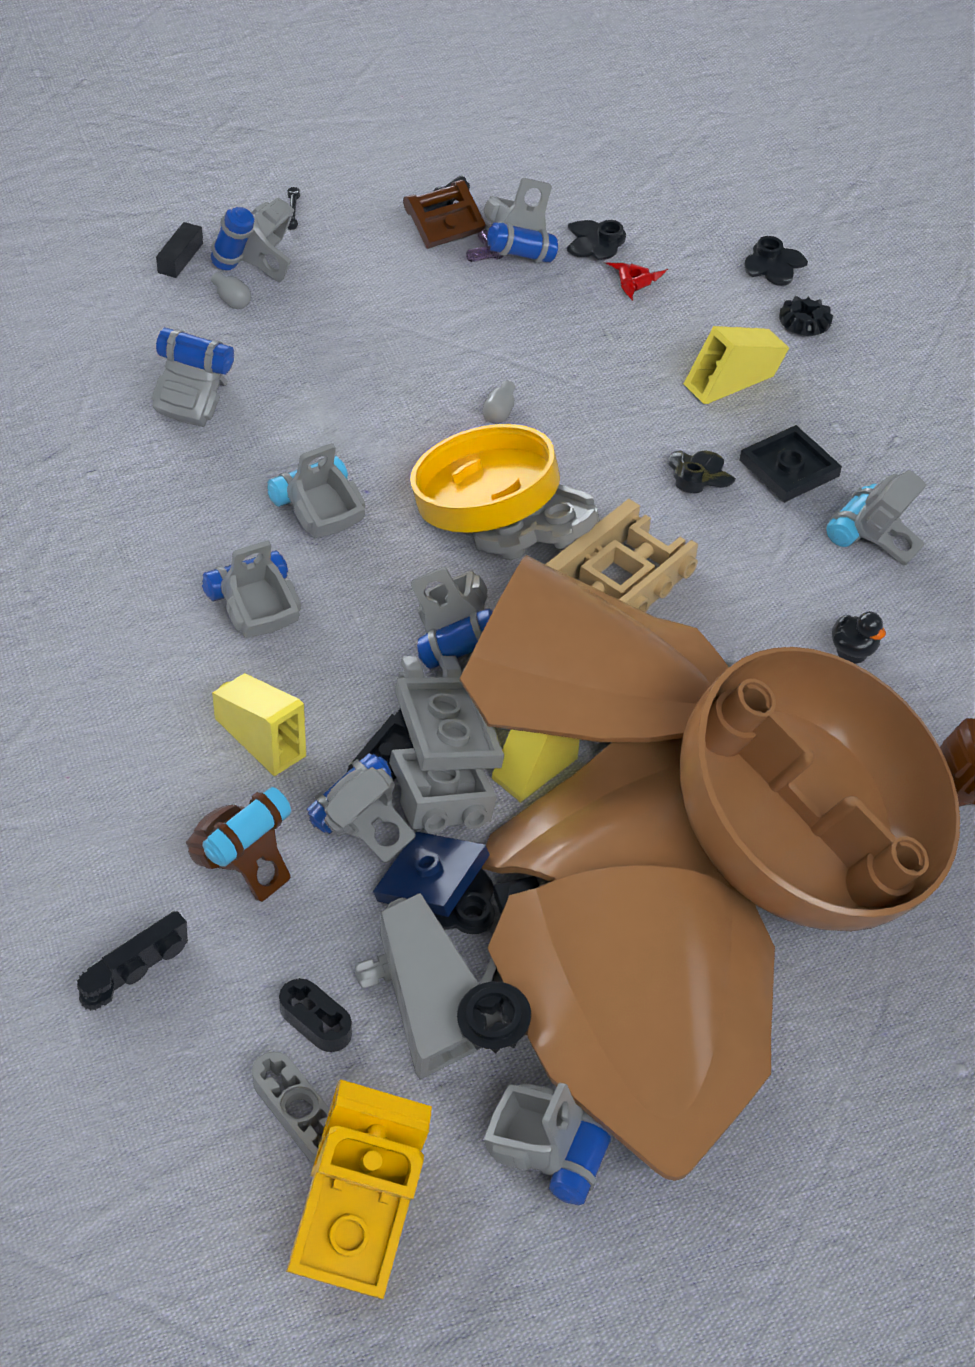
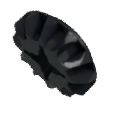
[779,296,833,336]
[457,981,531,1054]

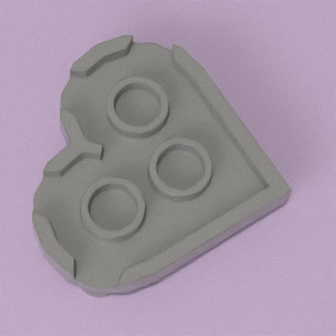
[472,484,600,560]

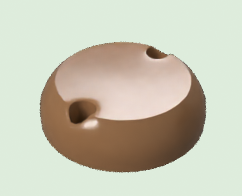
[680,647,960,932]

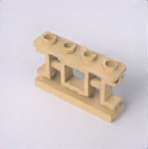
[545,498,698,612]

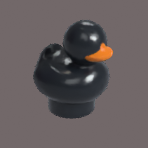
[832,611,886,664]

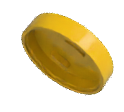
[410,424,560,532]

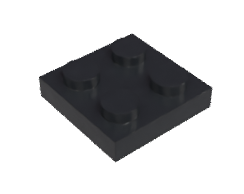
[739,425,842,503]

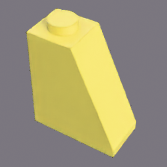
[683,326,789,404]
[212,673,306,776]
[492,730,580,803]

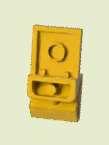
[286,1079,432,1299]

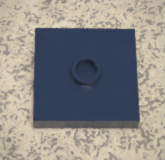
[373,831,490,917]

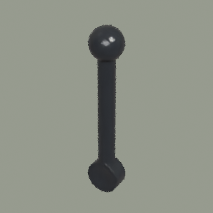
[287,187,300,230]

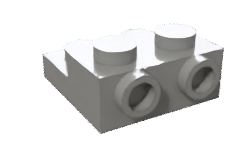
[389,748,497,833]

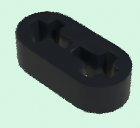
[279,978,352,1052]

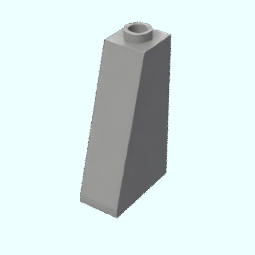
[380,893,502,1080]

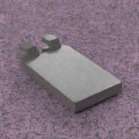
[395,656,504,771]

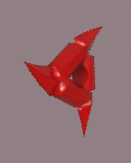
[603,262,668,301]

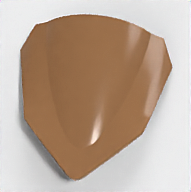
[460,555,729,742]
[482,738,756,906]
[487,865,775,1181]

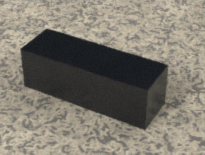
[156,222,203,278]

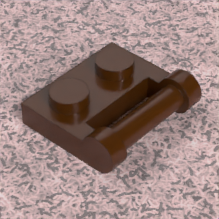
[403,180,486,249]

